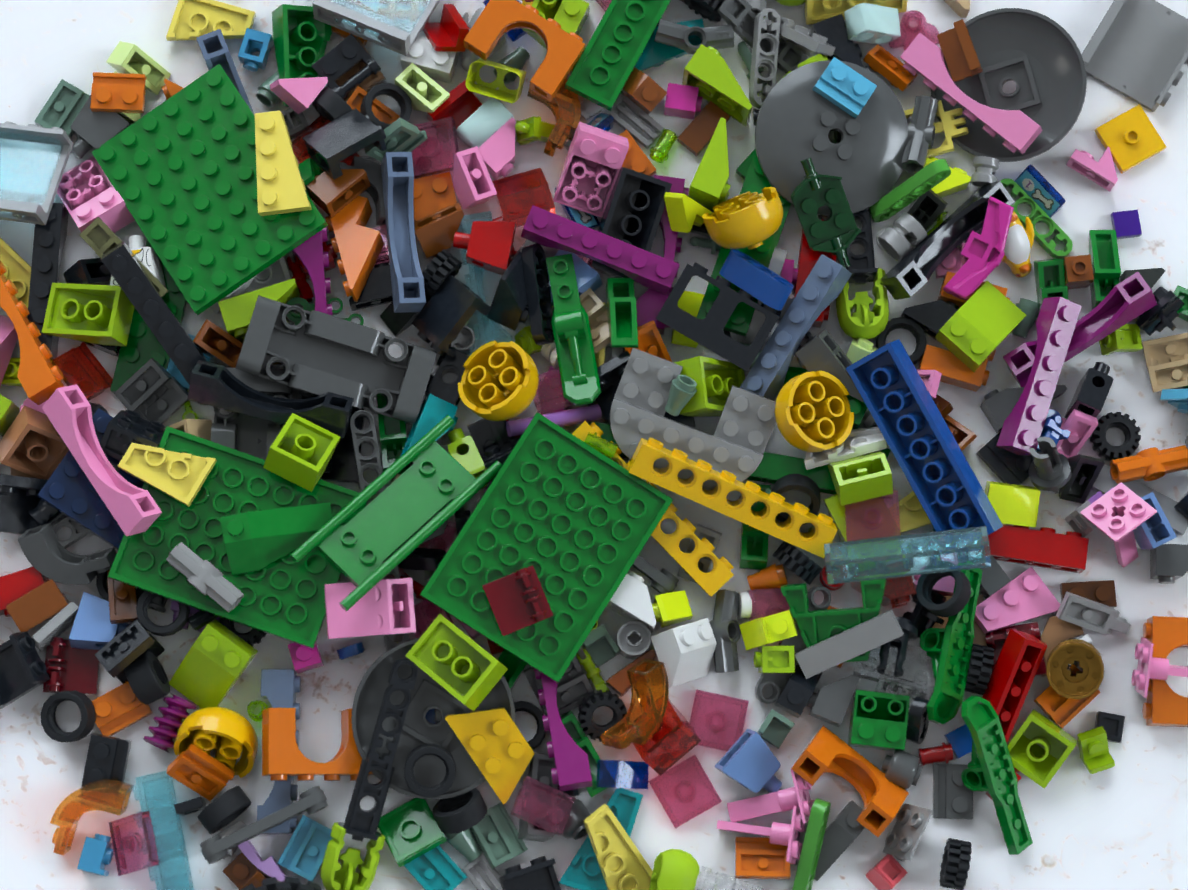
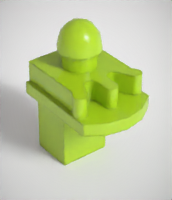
[515,116,556,146]

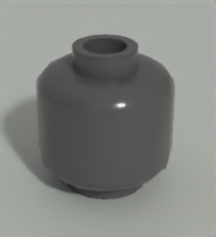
[881,750,923,789]
[555,798,591,840]

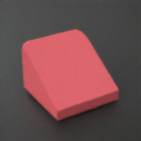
[866,854,908,890]

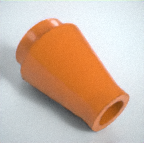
[747,563,788,591]

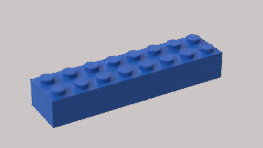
[846,339,1003,556]

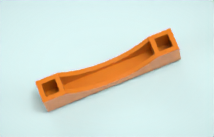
[0,260,64,405]

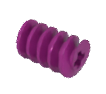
[143,693,197,754]

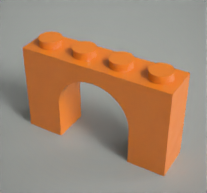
[464,0,585,101]
[918,271,1010,392]
[1142,616,1188,727]
[262,708,373,781]
[791,725,909,837]

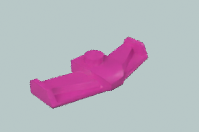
[942,196,1014,300]

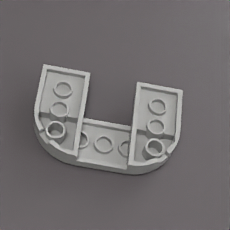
[610,347,776,490]

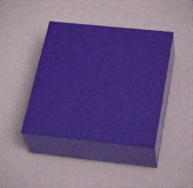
[1111,209,1142,239]

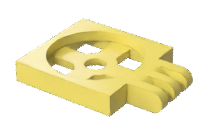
[904,100,969,158]

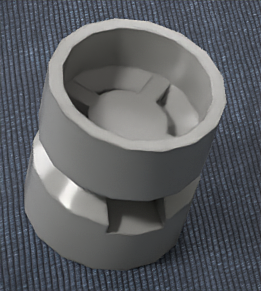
[878,212,928,262]
[616,621,651,660]

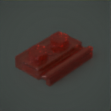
[52,342,113,401]

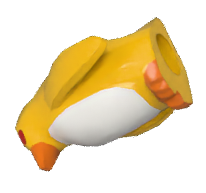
[1002,211,1035,278]

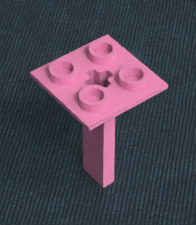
[1080,482,1157,568]
[1131,637,1188,698]
[727,769,815,823]
[717,806,806,865]

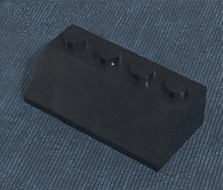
[587,167,672,283]

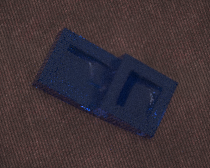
[597,760,649,789]

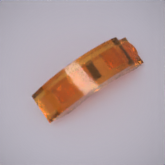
[527,63,581,157]
[600,658,669,750]
[50,780,133,856]

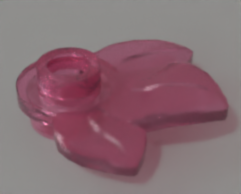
[889,10,939,51]

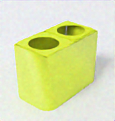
[465,58,527,104]
[985,481,1040,527]

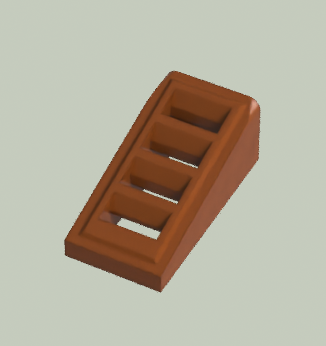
[606,649,656,697]

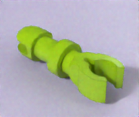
[576,649,610,692]

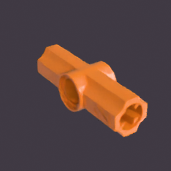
[1110,445,1188,484]

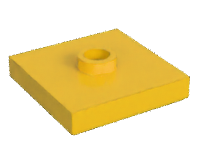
[1095,104,1167,174]

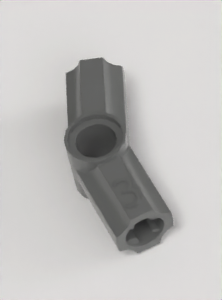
[654,19,734,54]
[902,95,938,174]
[709,589,741,673]

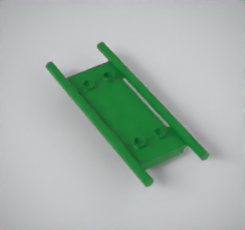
[290,415,502,611]

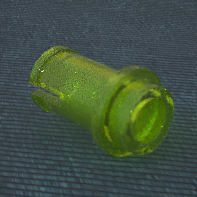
[649,129,678,163]
[585,432,618,460]
[247,700,269,722]

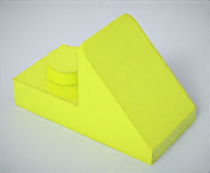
[664,192,713,233]
[739,610,798,651]

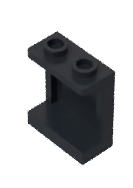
[303,108,387,180]
[411,274,492,357]
[0,631,50,709]
[499,856,561,890]

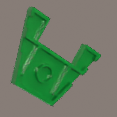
[781,577,887,662]

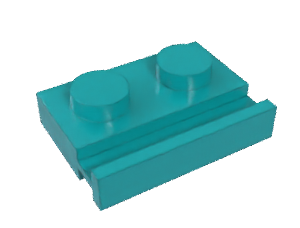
[403,845,467,890]

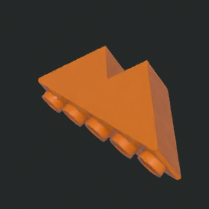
[325,196,384,302]

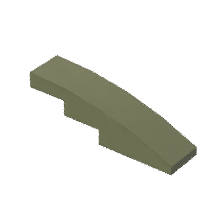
[79,217,168,297]

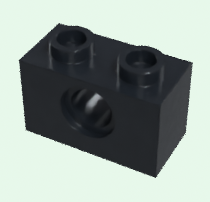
[425,347,469,406]

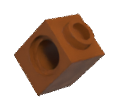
[1063,254,1094,289]

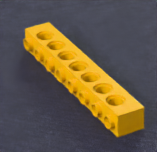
[572,421,734,597]
[628,438,838,559]

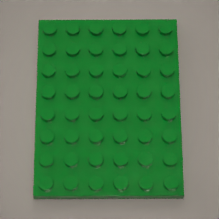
[91,64,328,315]
[420,412,673,683]
[108,426,369,649]

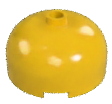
[702,187,783,250]
[458,340,539,421]
[775,370,854,452]
[174,707,258,778]

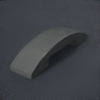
[717,0,808,73]

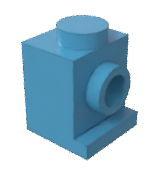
[238,28,274,72]
[77,833,114,876]

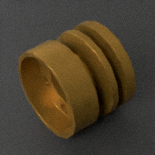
[1046,639,1104,699]

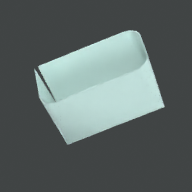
[844,3,901,46]
[456,97,513,148]

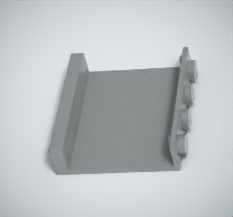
[1081,0,1188,112]

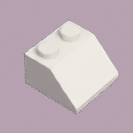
[400,30,461,83]
[607,572,656,634]
[651,618,717,688]

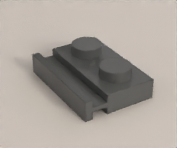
[932,764,973,820]

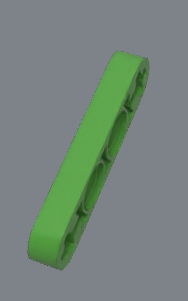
[869,159,951,222]
[1000,178,1073,259]
[792,798,831,890]

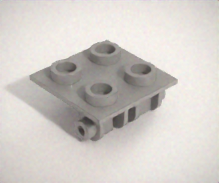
[882,803,933,862]

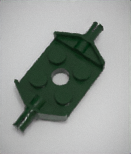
[790,157,861,268]

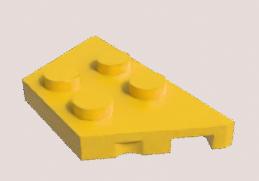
[445,707,535,805]

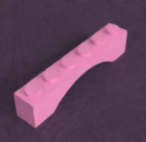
[900,33,1042,155]
[42,384,162,537]

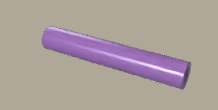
[506,404,602,437]

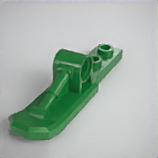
[546,253,601,406]
[920,562,983,725]
[961,696,1033,855]

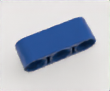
[719,249,794,310]

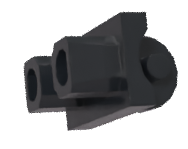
[1135,287,1185,336]
[902,590,947,638]

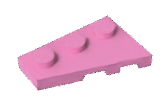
[974,566,1060,634]

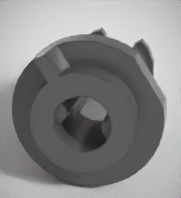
[1028,437,1072,494]

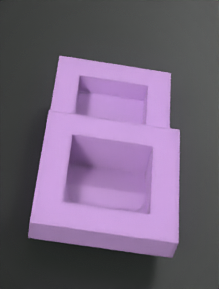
[238,840,287,882]

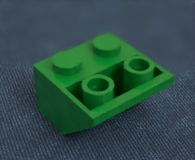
[848,689,910,751]

